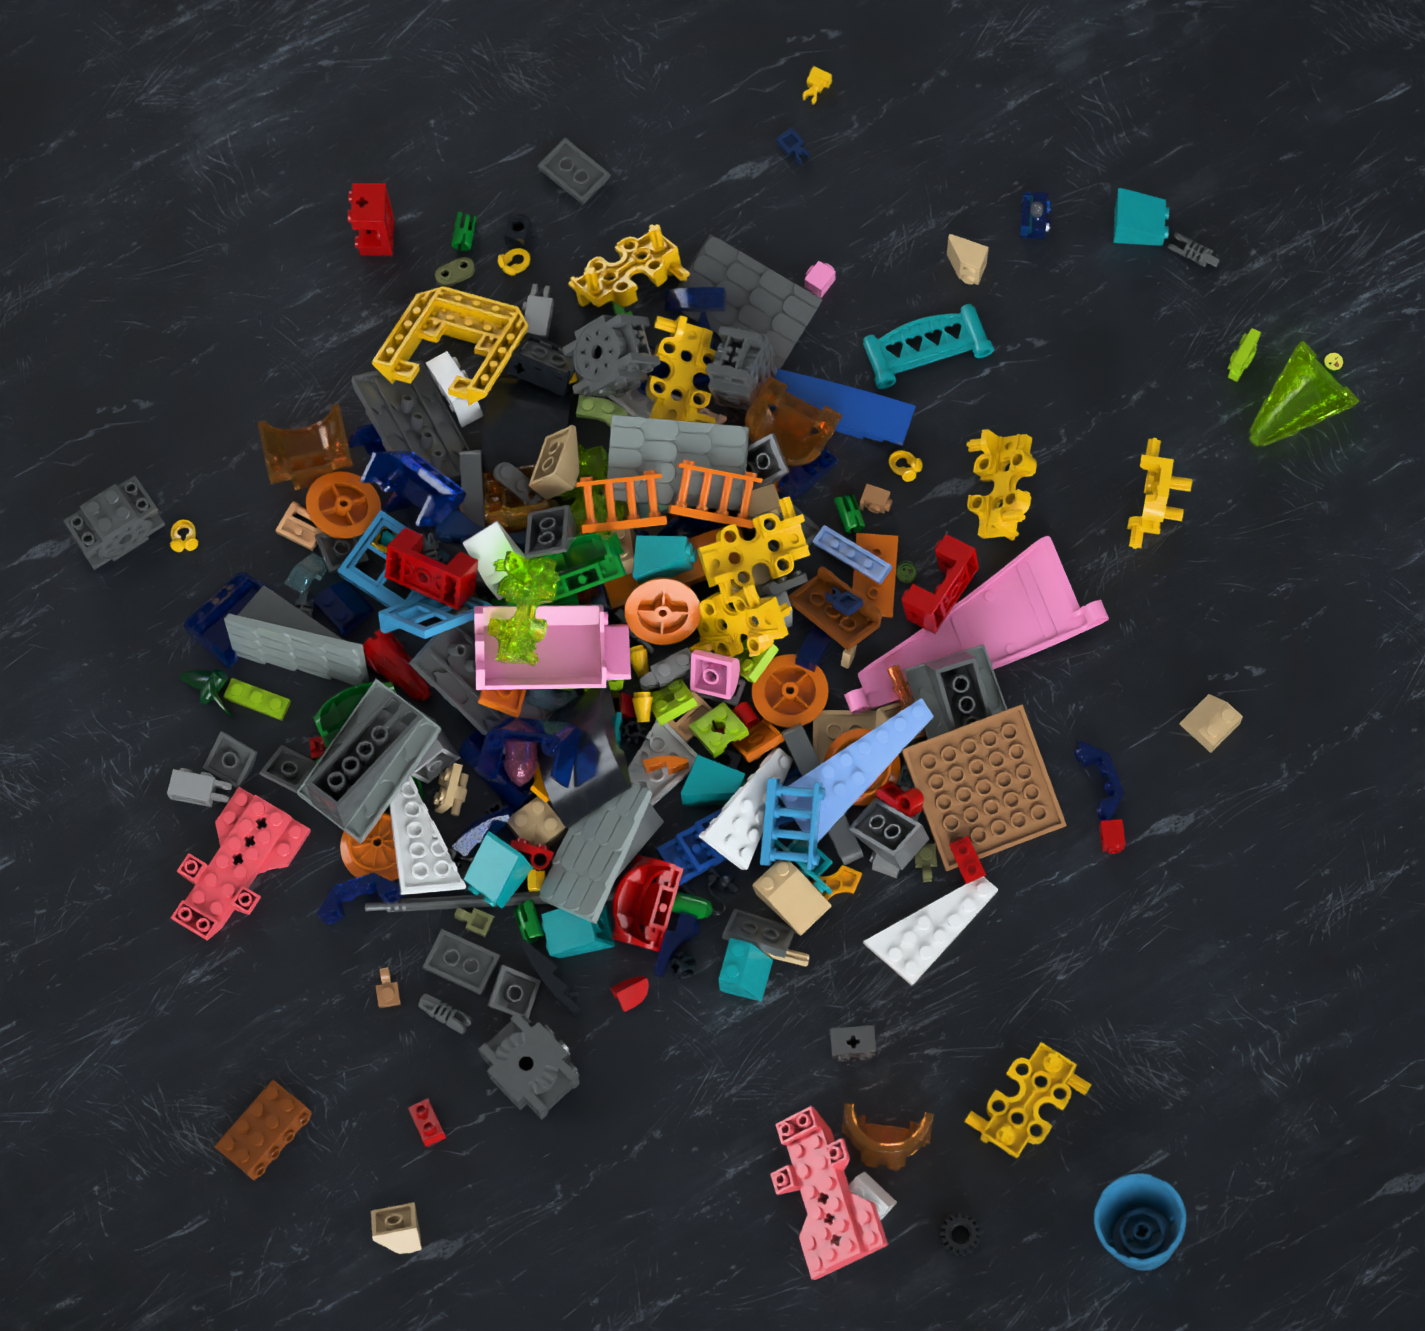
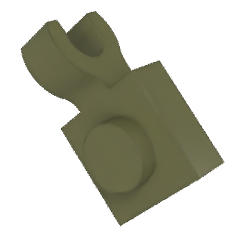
[914,844,937,882]
[454,908,494,937]

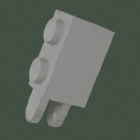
[522,284,554,341]
[639,647,692,692]
[167,768,232,807]

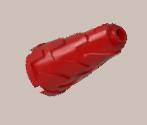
[363,629,432,702]

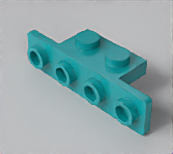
[774,839,833,895]

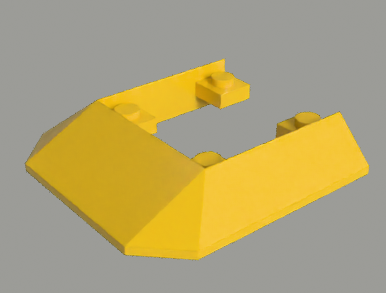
[372,286,529,406]

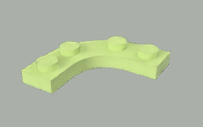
[576,395,628,428]

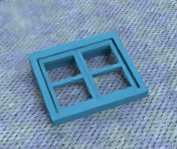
[337,510,450,608]
[378,595,492,639]

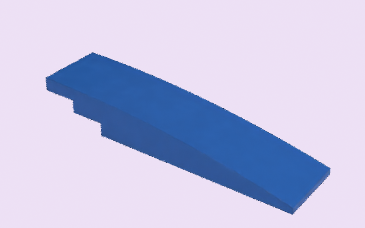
[763,369,916,446]
[656,768,801,886]

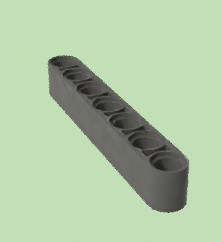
[459,450,488,588]
[781,723,864,866]

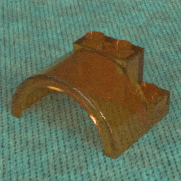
[745,376,843,466]
[258,404,353,490]
[482,464,552,533]
[842,1103,934,1170]

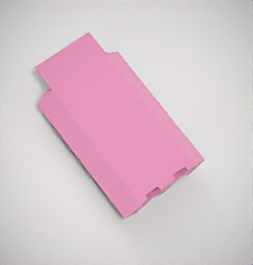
[474,605,631,690]

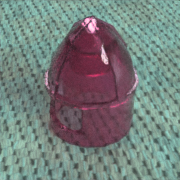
[504,742,538,787]

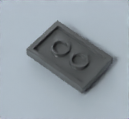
[538,138,610,205]
[722,908,795,958]
[423,929,501,996]

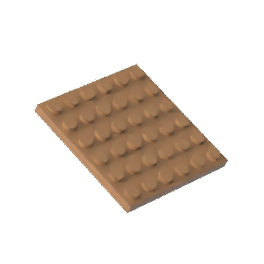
[902,704,1067,871]

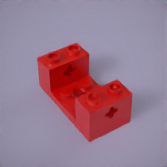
[348,183,394,256]
[385,527,478,610]
[902,534,979,634]

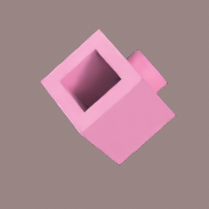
[804,261,835,298]

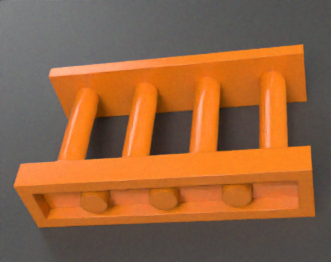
[667,459,762,529]
[575,470,667,534]

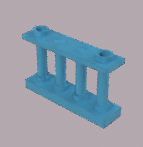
[760,778,826,870]

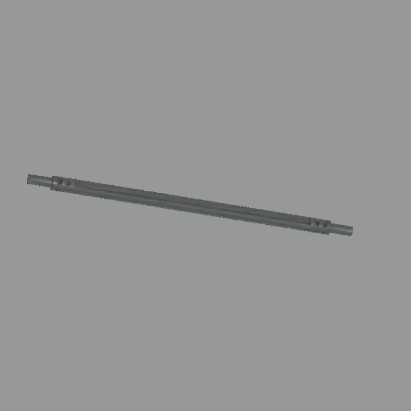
[365,887,617,912]

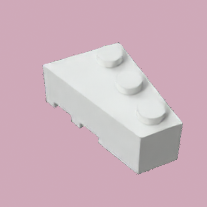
[426,351,483,427]

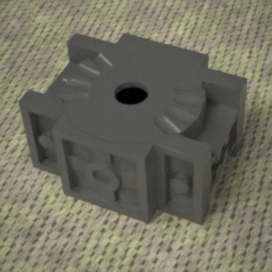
[562,314,661,398]
[706,326,778,414]
[63,476,165,570]
[478,1013,580,1120]

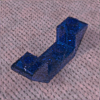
[1074,741,1124,821]
[317,873,406,924]

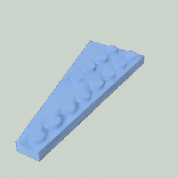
[779,698,934,843]

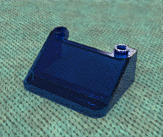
[183,572,275,668]

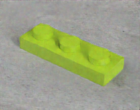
[223,678,291,721]

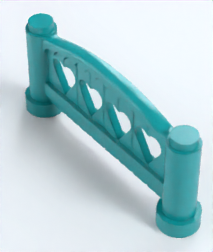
[863,304,994,389]

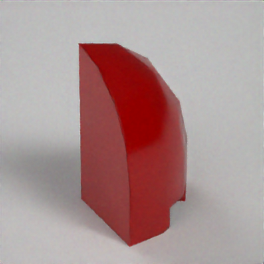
[610,976,649,1012]

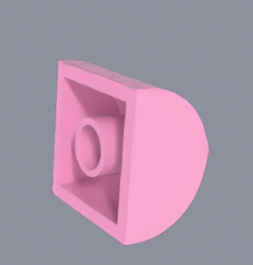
[690,649,740,700]

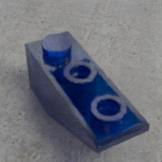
[777,447,839,501]

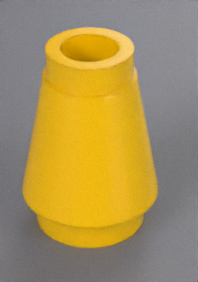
[630,645,649,678]
[632,692,653,722]

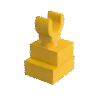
[803,66,832,105]
[527,869,546,892]

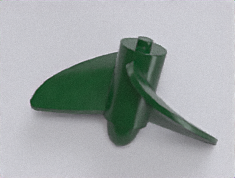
[179,669,234,718]

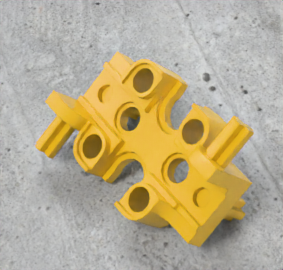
[568,224,690,308]
[645,316,716,424]
[967,429,1037,541]
[1127,438,1192,549]
[697,496,810,604]
[689,583,792,657]
[965,1042,1091,1158]

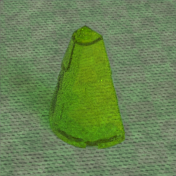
[1249,340,1360,447]

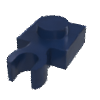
[776,128,809,164]
[825,587,863,616]

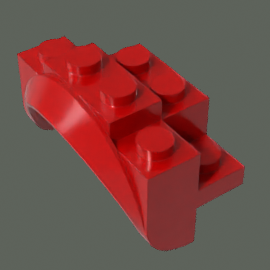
[611,855,683,952]

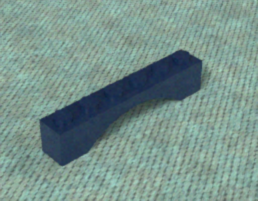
[435,508,542,557]

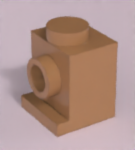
[859,484,893,514]

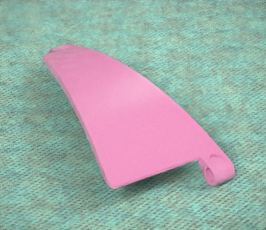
[844,536,1109,714]

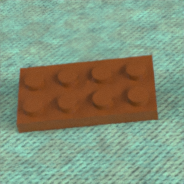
[788,566,882,650]
[214,1080,312,1180]

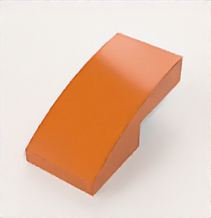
[642,756,689,775]

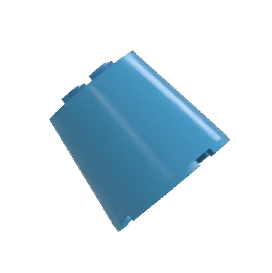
[1094,1174,1186,1270]

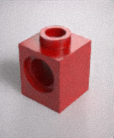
[1099,819,1126,854]

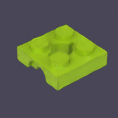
[1227,328,1261,382]
[733,637,779,683]
[651,678,698,726]
[689,702,749,758]

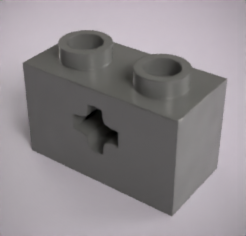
[830,1025,876,1062]

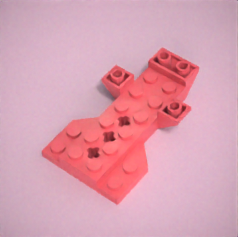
[171,787,311,940]
[771,1106,888,1280]

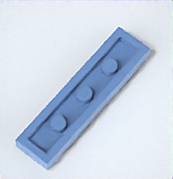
[812,525,892,585]

